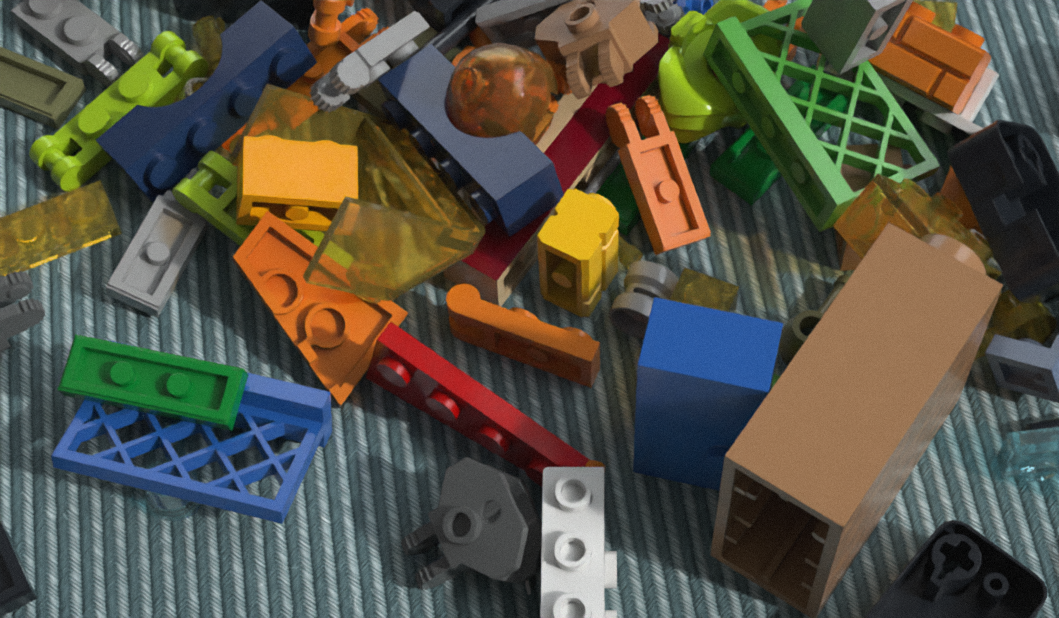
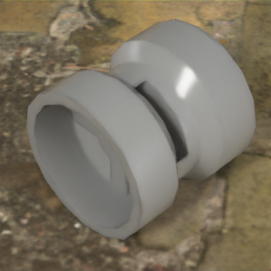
[609,261,682,340]

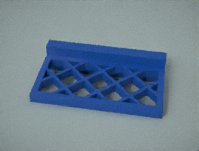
[51,340,332,524]

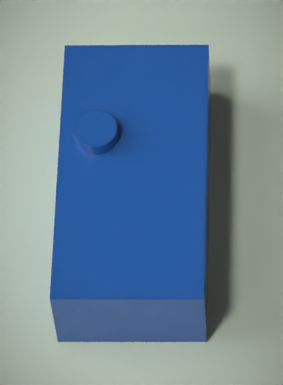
[633,297,783,491]

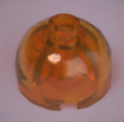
[446,42,558,145]

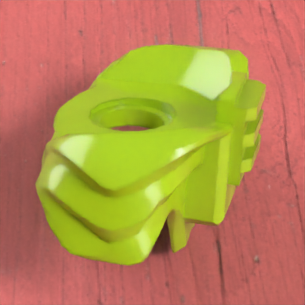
[658,0,788,143]

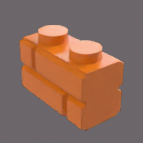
[868,1,992,115]

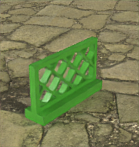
[703,0,941,232]

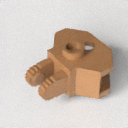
[535,0,658,100]

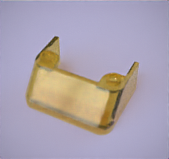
[229,84,485,303]

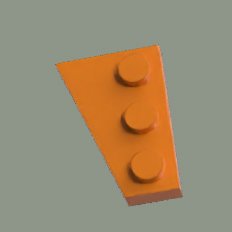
[232,211,408,408]

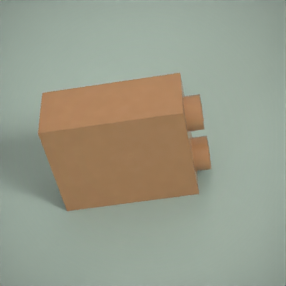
[710,222,1003,618]

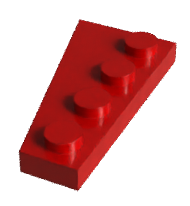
[366,321,590,487]

